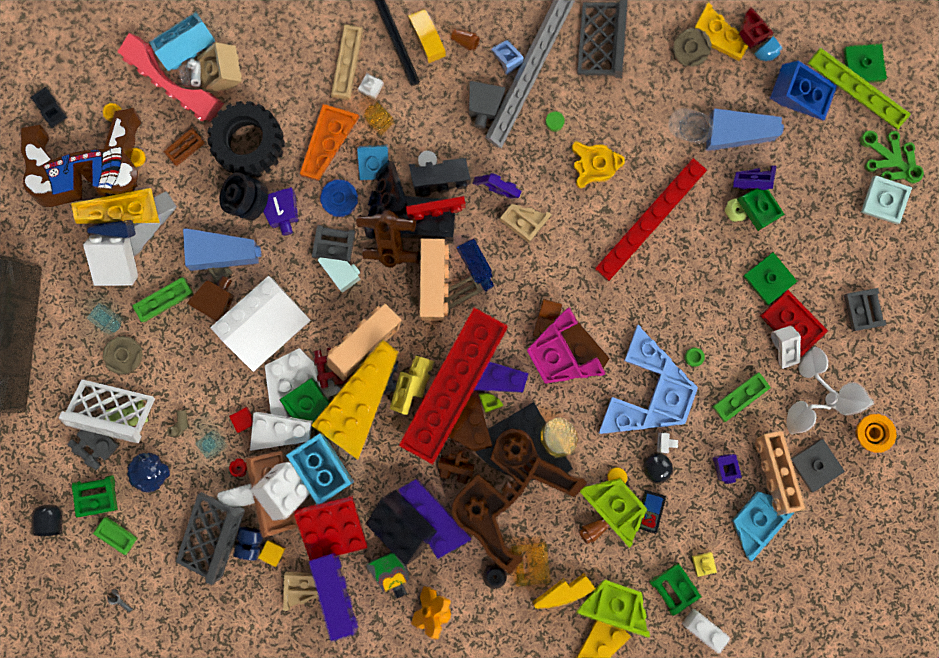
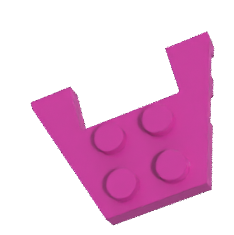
[527,307,605,383]

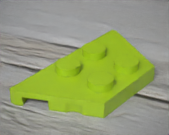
[580,478,647,548]
[576,580,650,638]

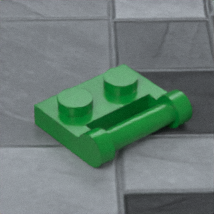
[72,475,118,518]
[649,562,702,616]

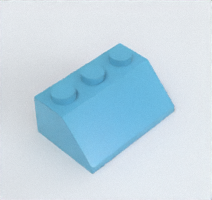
[150,12,215,71]

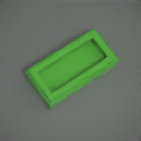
[93,517,138,555]

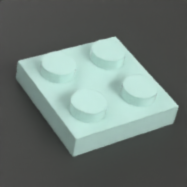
[861,176,912,224]

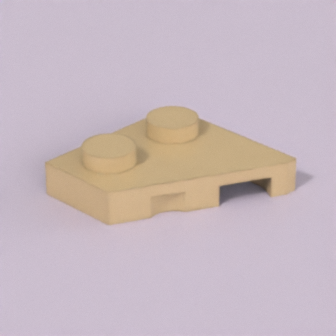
[500,204,552,243]
[283,572,318,611]

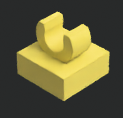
[692,552,717,577]

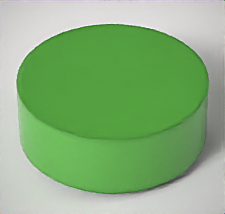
[545,111,565,132]
[684,348,705,367]

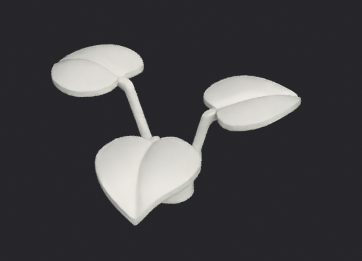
[787,347,874,435]

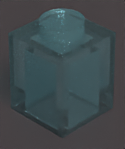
[87,303,123,334]
[195,431,228,459]

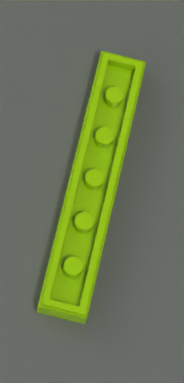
[807,47,911,130]

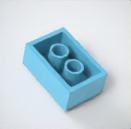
[286,433,354,504]

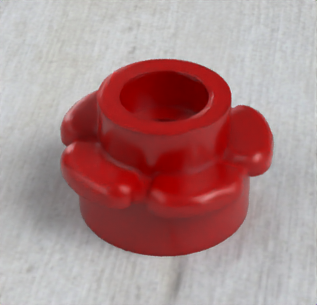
[229,458,248,477]

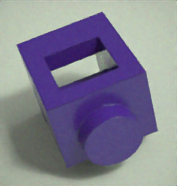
[712,454,742,484]

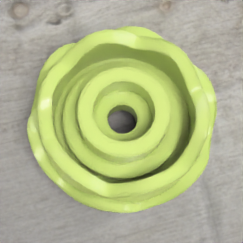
[725,198,747,221]

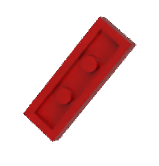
[406,196,466,220]

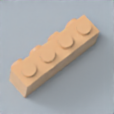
[755,431,806,516]

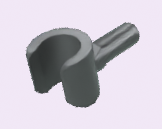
[107,589,132,613]

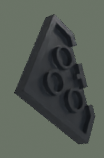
[363,160,407,239]

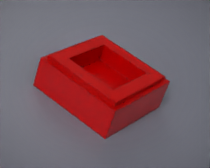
[229,407,253,433]

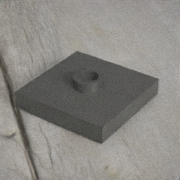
[791,439,845,493]

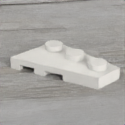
[250,412,313,451]

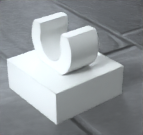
[358,73,384,99]
[657,433,678,453]

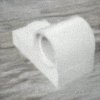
[771,325,801,369]

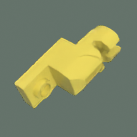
[389,355,435,415]

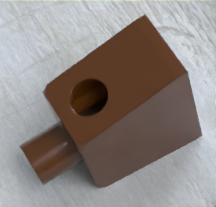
[187,275,234,322]

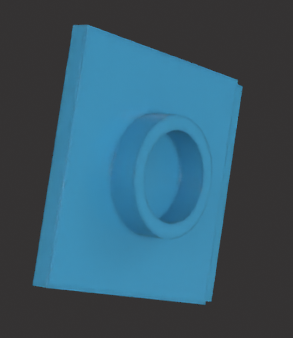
[357,145,389,180]

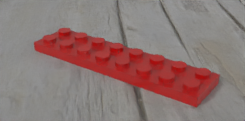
[398,307,509,465]

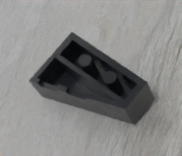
[409,158,471,197]

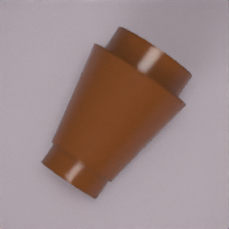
[451,29,480,51]
[579,518,609,544]

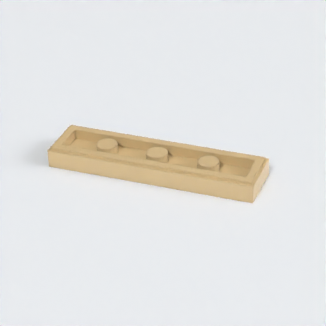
[331,25,363,100]

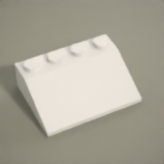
[210,276,311,372]

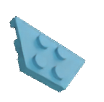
[732,491,795,562]

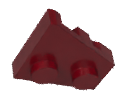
[738,7,774,48]

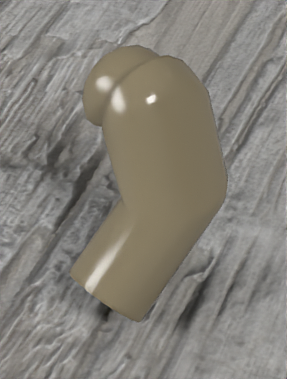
[167,411,188,438]

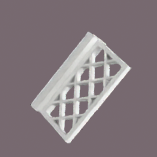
[59,380,155,443]

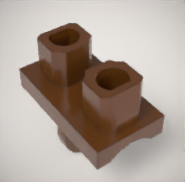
[438,450,475,484]

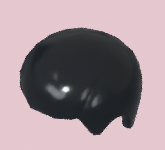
[643,453,673,484]

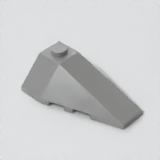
[102,191,177,256]

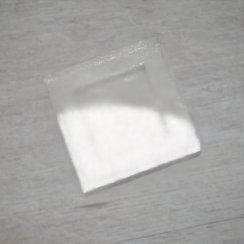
[178,65,195,90]

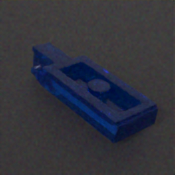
[457,239,494,292]

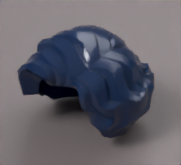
[127,453,170,493]

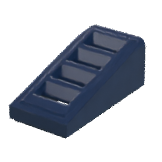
[87,220,136,238]

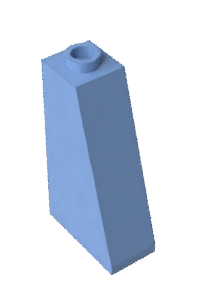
[706,109,784,151]
[183,229,261,271]

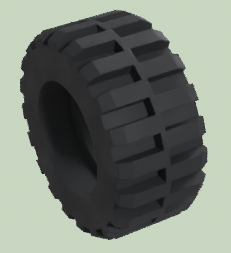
[207,101,285,178]

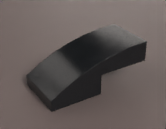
[30,87,68,128]

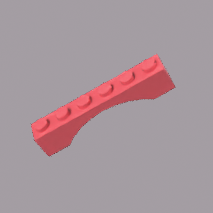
[117,33,224,122]

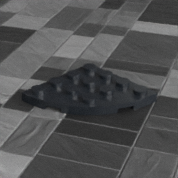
[475,402,573,480]

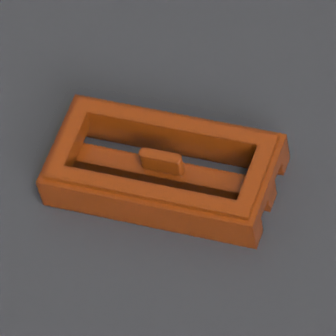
[163,128,205,167]

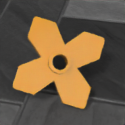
[411,586,451,639]

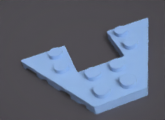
[598,325,698,434]

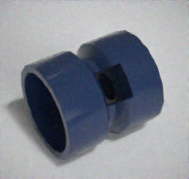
[233,527,263,561]

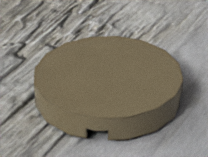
[673,28,711,67]
[103,336,143,374]

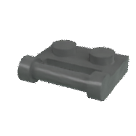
[312,225,356,264]
[844,288,887,332]

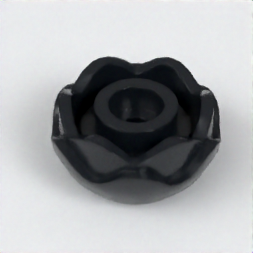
[482,564,507,589]

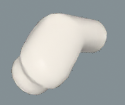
[187,59,201,87]

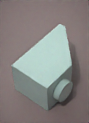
[318,258,361,293]

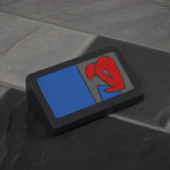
[639,490,666,534]

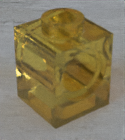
[364,102,394,136]

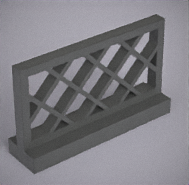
[578,0,628,78]
[176,492,245,586]

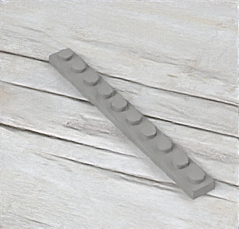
[485,0,575,148]

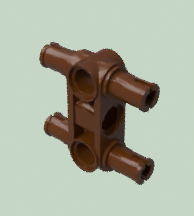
[356,210,421,268]

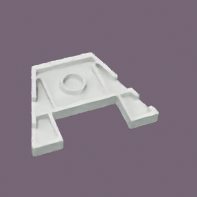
[265,348,341,417]

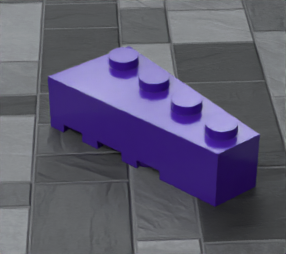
[474,362,529,393]
[398,478,472,559]
[309,553,359,642]

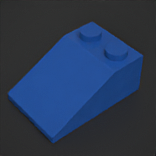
[770,61,837,121]

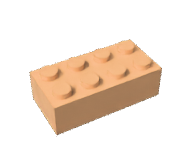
[420,239,449,321]
[327,304,402,381]

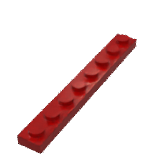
[595,158,707,282]

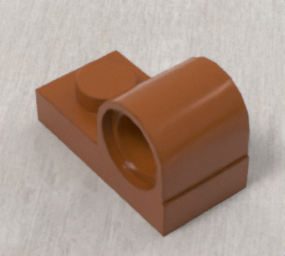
[532,299,562,337]

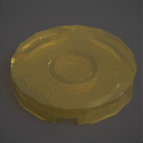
[541,418,578,457]

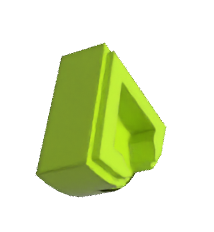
[479,393,503,413]

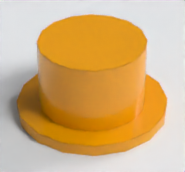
[855,414,897,453]

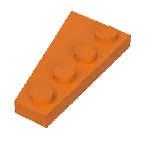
[300,104,359,181]

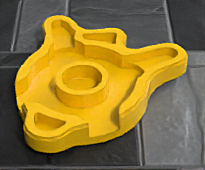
[572,142,625,189]

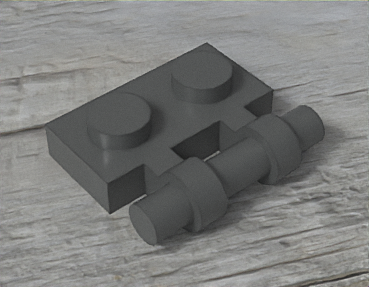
[67,430,120,471]

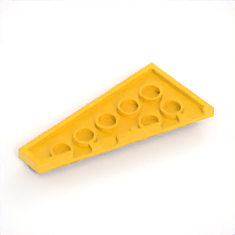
[312,340,398,460]

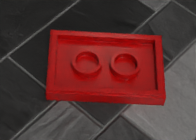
[760,290,828,357]

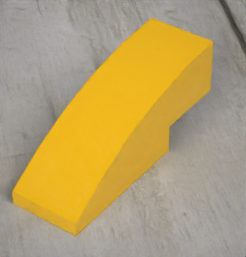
[408,9,446,63]
[532,573,595,609]

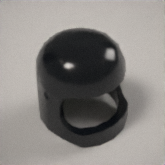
[31,504,63,536]

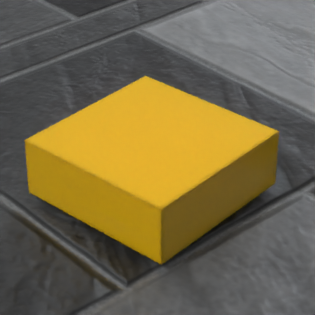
[259,540,286,567]

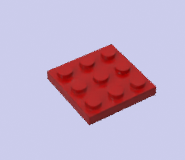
[294,496,368,561]

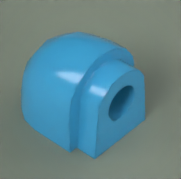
[753,36,782,62]

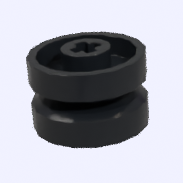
[219,173,268,221]

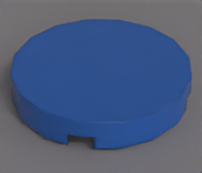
[320,179,358,217]

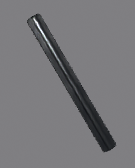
[374,0,420,86]

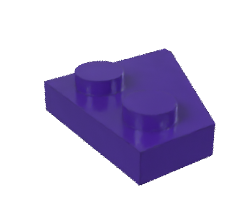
[733,166,777,190]
[472,173,522,199]

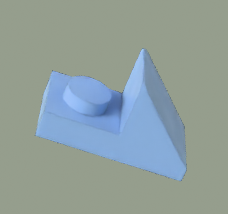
[492,40,524,74]

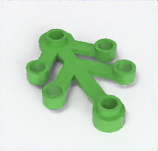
[860,131,924,183]

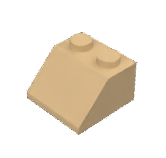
[197,42,242,92]

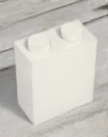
[83,234,138,286]

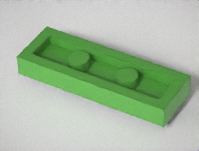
[132,277,194,323]
[712,372,771,422]

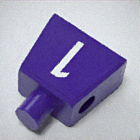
[263,187,299,236]

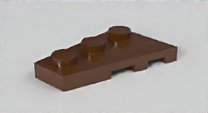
[561,322,610,369]

